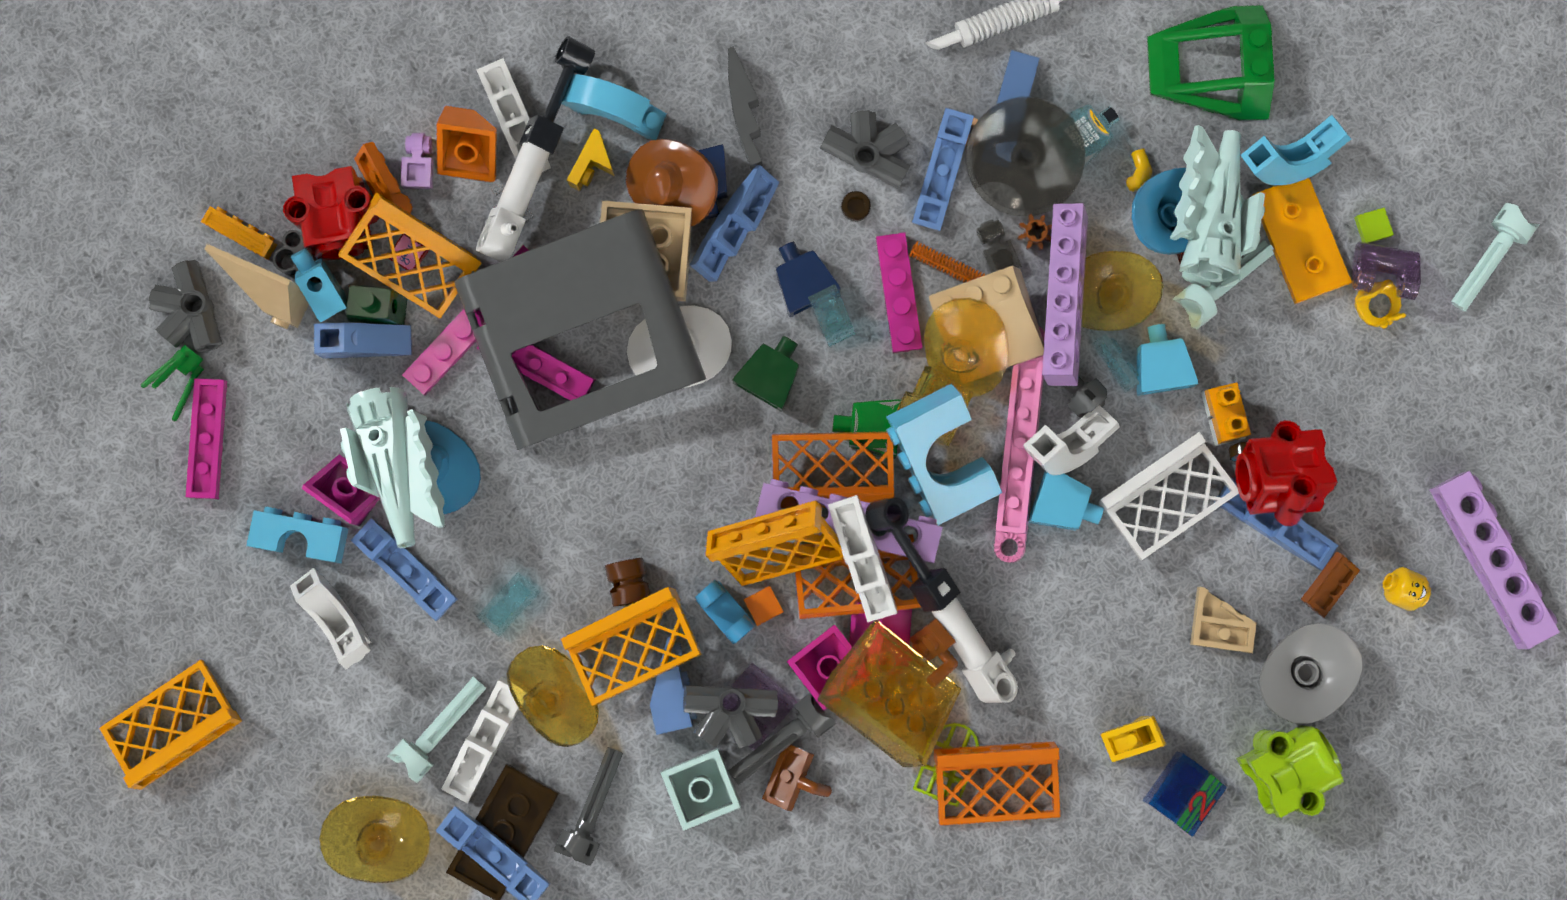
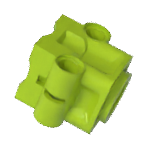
[1237,725,1344,818]

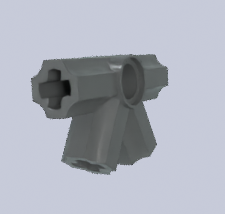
[820,110,910,189]
[149,260,223,352]
[683,685,778,749]

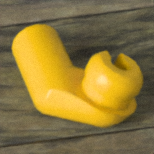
[1126,148,1153,192]

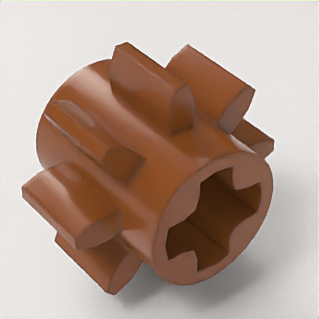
[1017,214,1052,251]

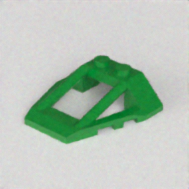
[1147,5,1275,121]

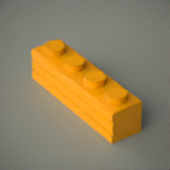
[201,206,277,260]

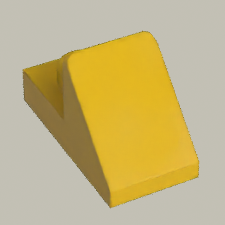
[567,128,615,191]
[1100,716,1166,763]

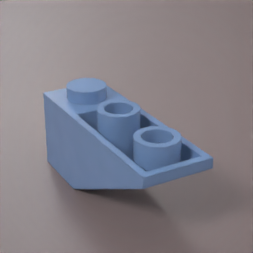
[314,322,412,359]
[650,637,697,735]

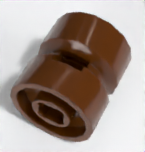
[605,558,651,607]

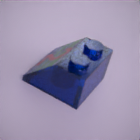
[1142,752,1227,837]

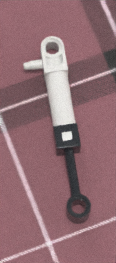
[476,36,595,262]
[866,498,1018,703]

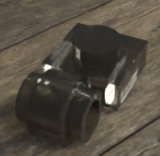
[976,219,1022,273]

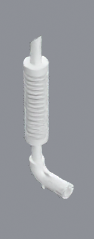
[925,0,1064,50]

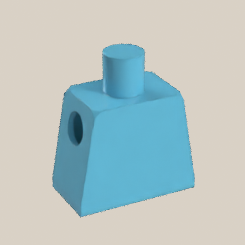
[291,248,347,323]
[1137,324,1198,396]
[1029,471,1104,530]

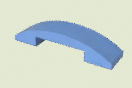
[980,50,1039,168]
[912,108,974,231]
[351,518,457,621]
[436,806,550,900]

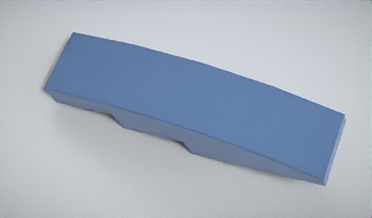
[689,165,779,282]
[1214,478,1339,570]

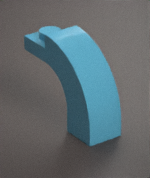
[562,74,667,140]
[1240,115,1351,186]

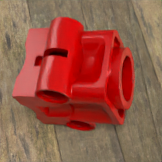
[283,166,380,260]
[1235,420,1338,526]

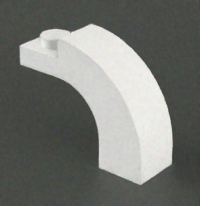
[1023,405,1120,475]
[290,568,371,669]

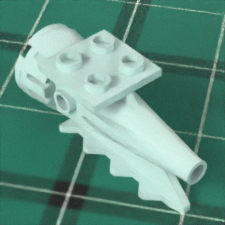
[1170,125,1265,287]
[341,387,445,548]

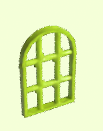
[912,723,979,808]

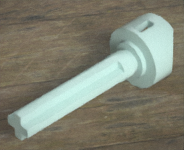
[1451,203,1539,312]
[1173,240,1274,329]
[387,677,486,783]

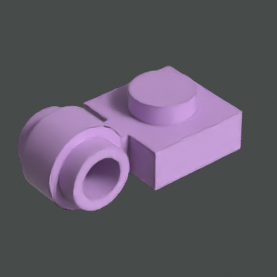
[401,133,433,189]

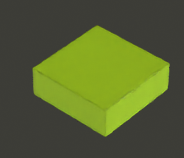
[1354,207,1394,245]

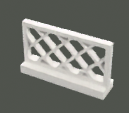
[1098,432,1239,561]

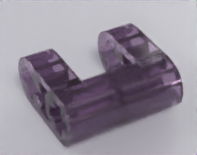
[1352,241,1421,300]

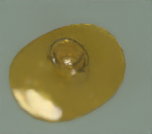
[1081,251,1164,331]
[924,298,1009,398]
[507,645,599,747]
[319,796,431,883]

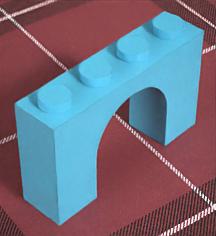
[886,384,1002,525]

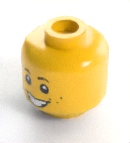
[1382,567,1431,611]

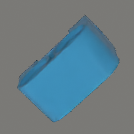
[695,580,756,644]

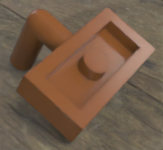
[910,618,958,687]
[762,744,832,812]

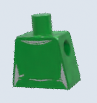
[832,399,902,459]

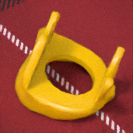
[1355,279,1406,329]

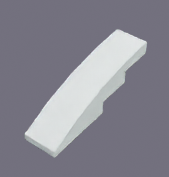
[476,58,551,172]
[828,495,898,622]
[442,677,528,803]

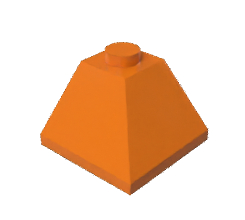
[437,106,497,183]

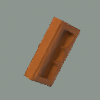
[1300,552,1360,618]

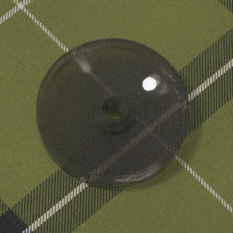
[965,96,1086,217]

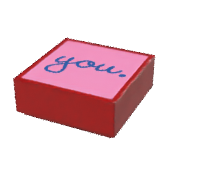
[388,234,429,270]

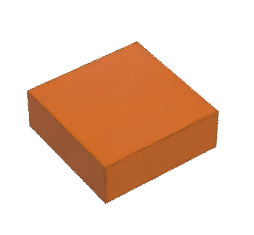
[743,586,784,626]

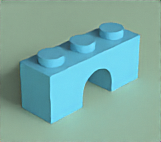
[246,507,349,563]

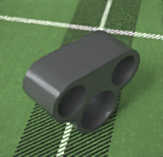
[273,230,317,279]

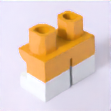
[1201,382,1251,446]

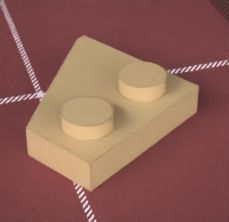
[1190,587,1256,653]

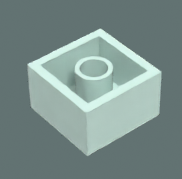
[661,748,741,831]

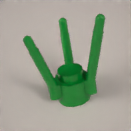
[141,345,204,422]

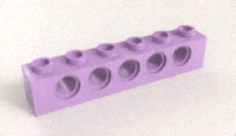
[1042,203,1088,386]
[1429,471,1560,649]
[755,479,943,563]

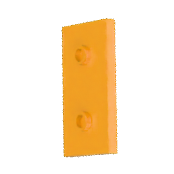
[1251,178,1352,304]

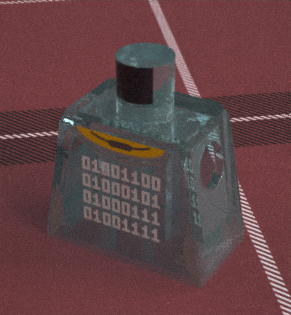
[1044,104,1119,176]

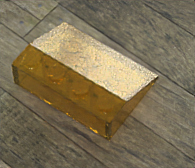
[818,620,961,767]

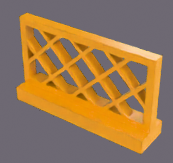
[338,192,482,319]
[705,500,844,586]
[561,587,702,706]
[99,660,242,790]

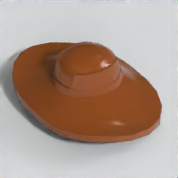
[626,138,718,227]

